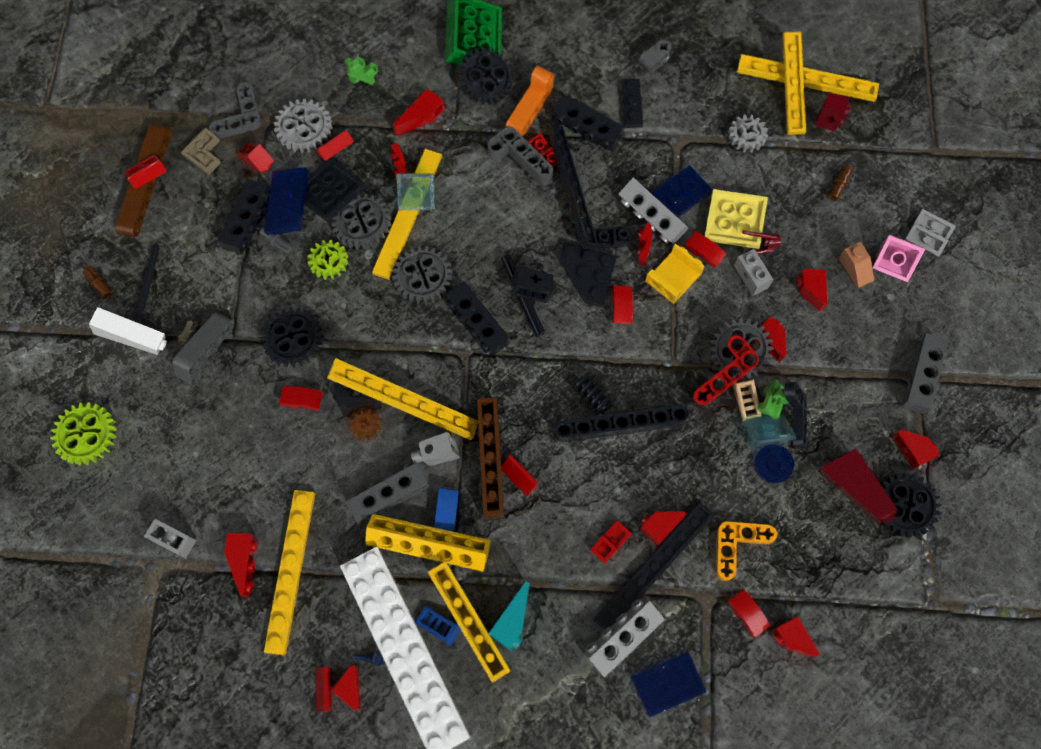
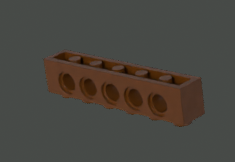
[477,398,504,520]

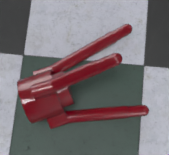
[741,230,780,255]

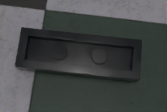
[622,79,643,128]

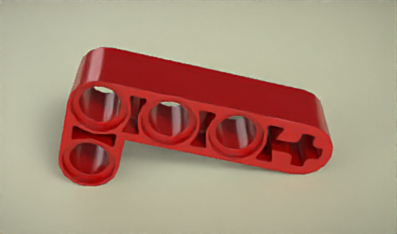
[694,335,759,405]

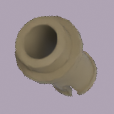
[178,321,199,345]

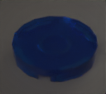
[754,444,794,484]

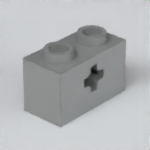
[734,249,773,296]
[144,519,196,558]

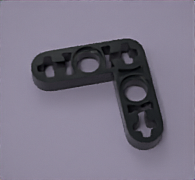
[784,381,807,449]

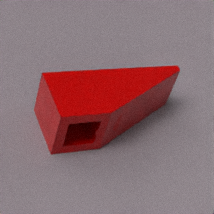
[393,89,445,136]
[224,533,258,598]

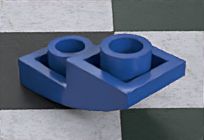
[434,488,459,532]

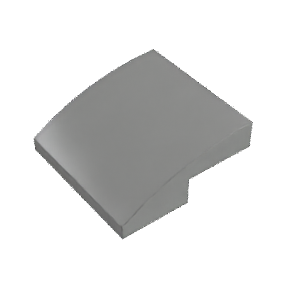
[905,209,956,257]

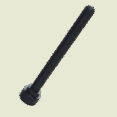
[129,244,160,325]

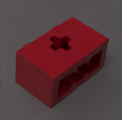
[815,92,851,132]

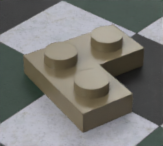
[181,128,221,175]

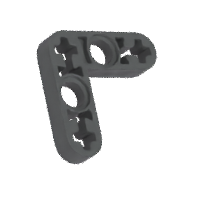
[209,82,262,139]

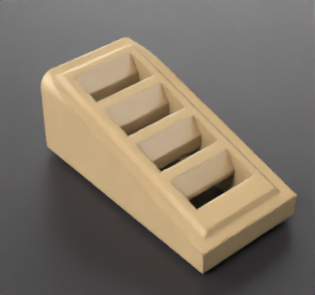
[733,380,762,421]

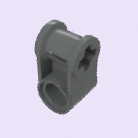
[638,40,671,73]

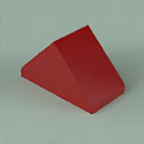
[331,666,361,710]

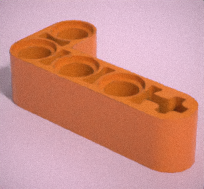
[505,66,554,137]

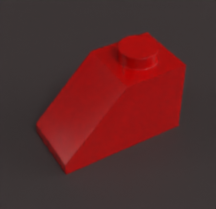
[236,142,274,172]
[796,269,828,311]
[755,317,786,363]
[892,429,940,470]
[640,512,687,546]
[772,616,820,658]

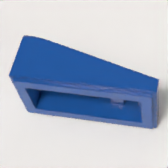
[415,605,461,646]

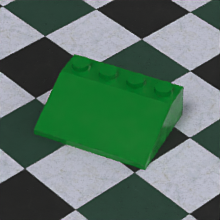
[445,0,502,67]

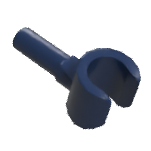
[354,651,384,666]

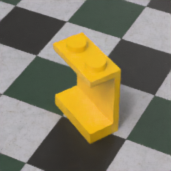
[645,244,705,304]

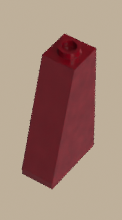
[820,449,897,524]

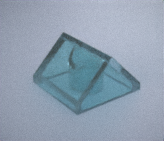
[396,173,436,210]
[745,413,796,449]

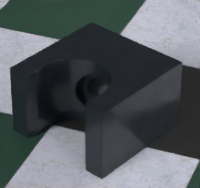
[333,383,382,417]

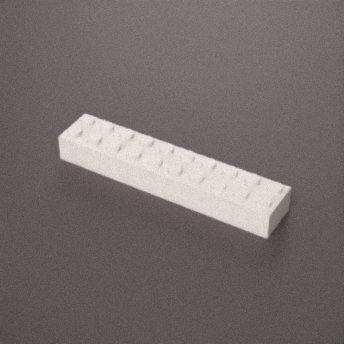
[340,547,471,749]

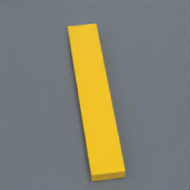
[782,32,806,135]

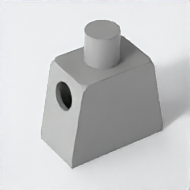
[411,432,460,466]

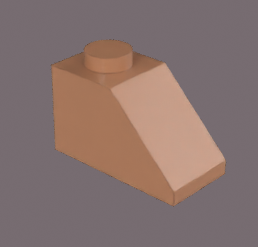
[838,242,874,289]

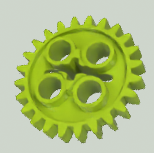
[50,402,118,466]

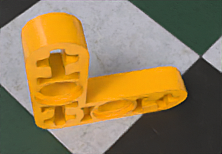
[716,522,777,581]

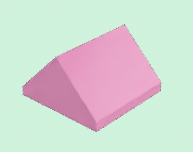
[872,234,925,282]

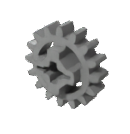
[728,115,768,152]

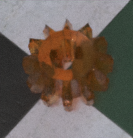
[349,409,382,442]

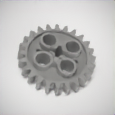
[274,98,332,153]

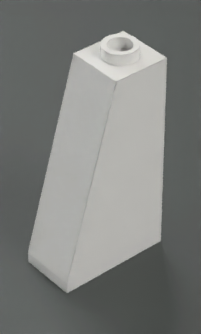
[89,307,167,355]

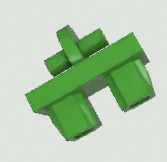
[345,57,378,85]
[757,379,789,419]

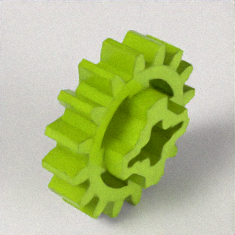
[307,240,349,280]

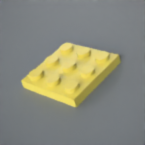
[705,189,768,249]

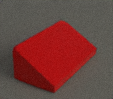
[316,130,354,160]
[124,154,166,189]
[501,455,538,496]
[315,667,332,712]

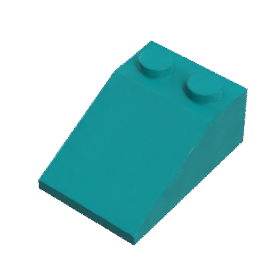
[489,581,529,651]

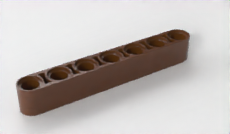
[115,124,171,237]

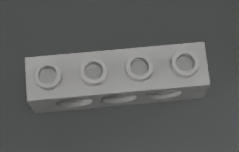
[619,178,689,245]
[583,598,665,678]

